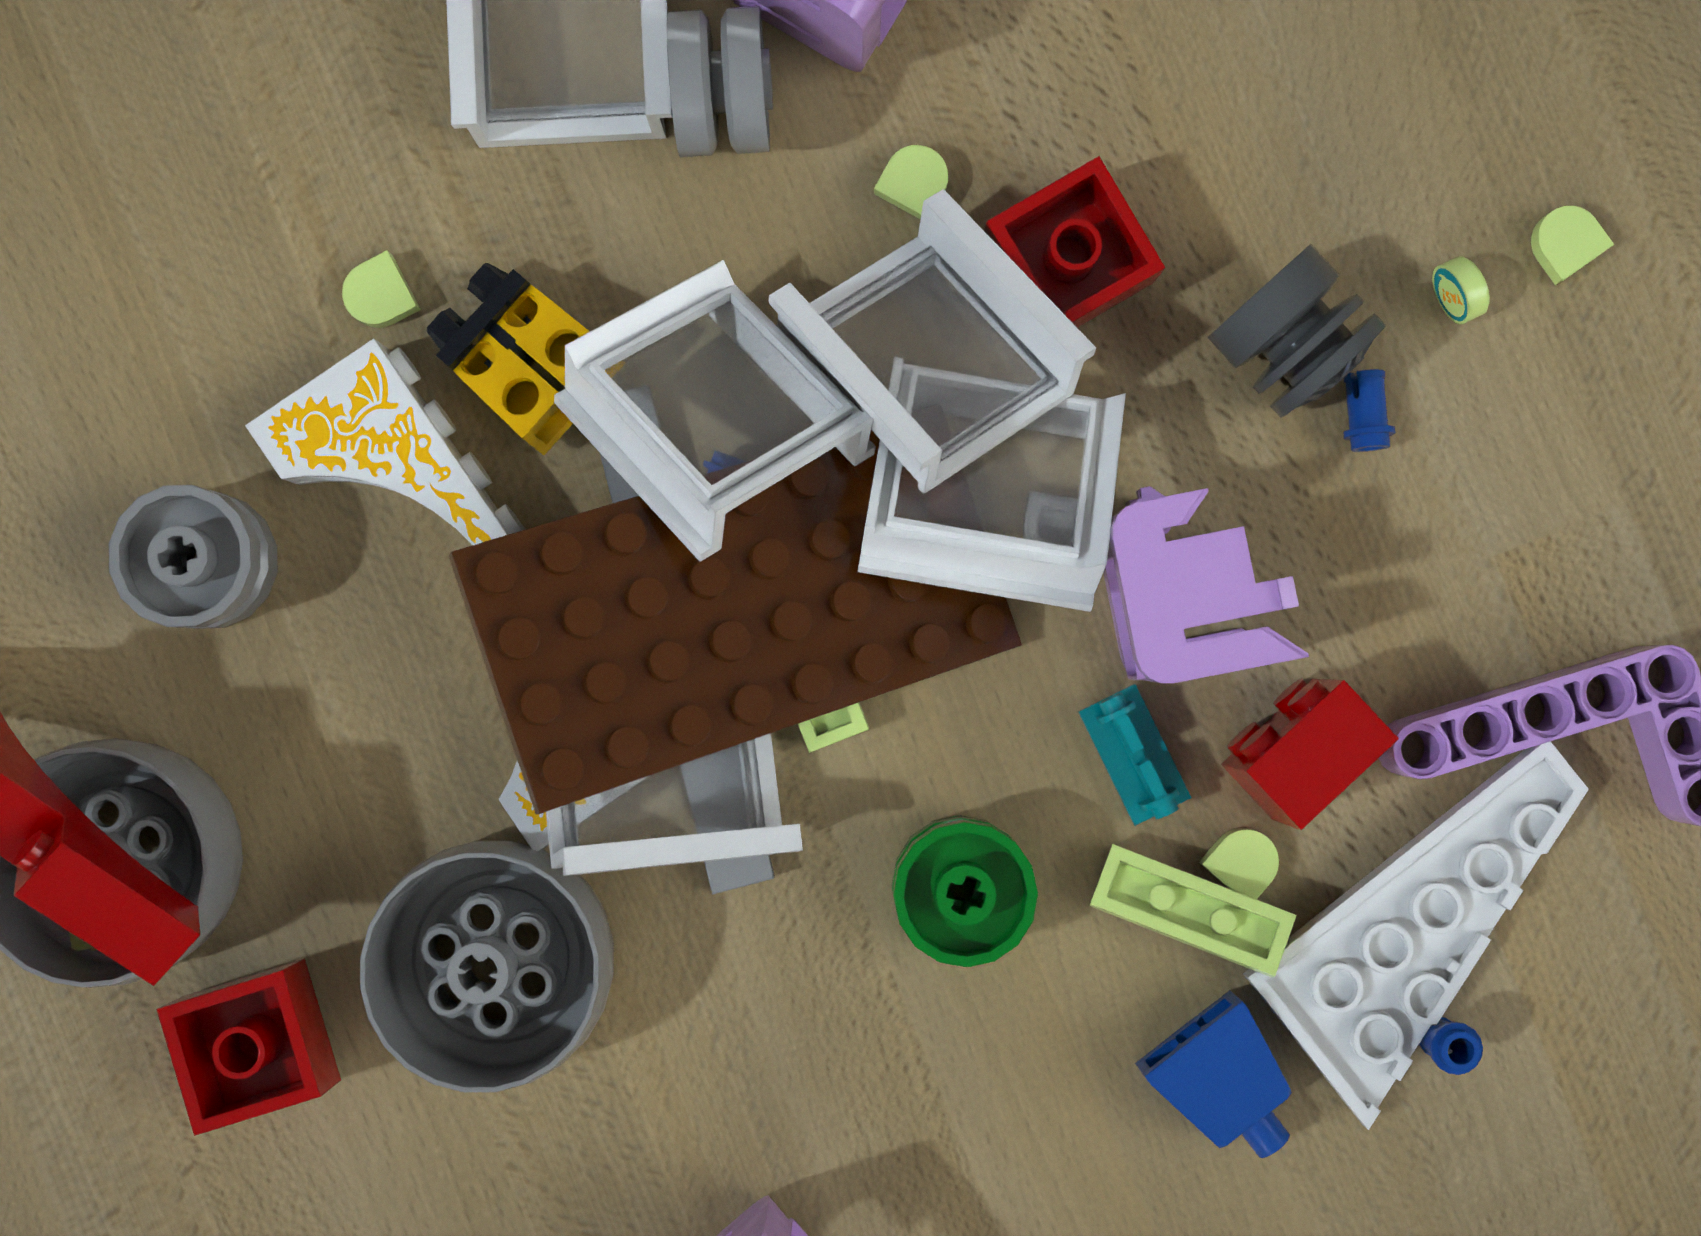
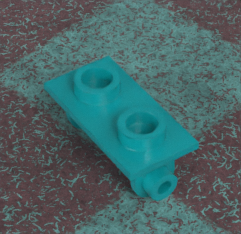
[1078,684,1192,826]

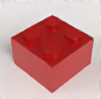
[984,156,1165,328]
[1221,678,1399,830]
[156,958,341,1136]

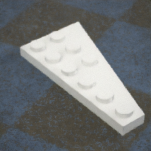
[1243,741,1589,1130]

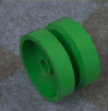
[891,815,1038,967]

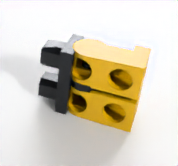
[427,263,625,456]

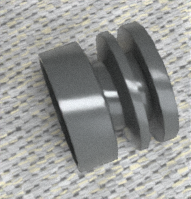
[1207,244,1386,418]

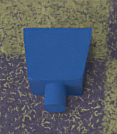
[1135,990,1292,1158]

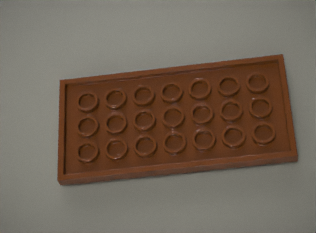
[449,406,1022,815]

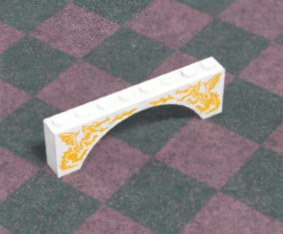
[245,338,649,851]

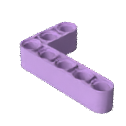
[1378,645,1701,826]

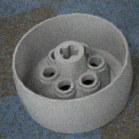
[0,738,243,988]
[360,841,614,1092]

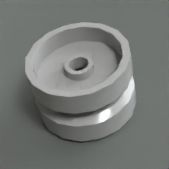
[667,6,773,157]
[109,485,278,629]

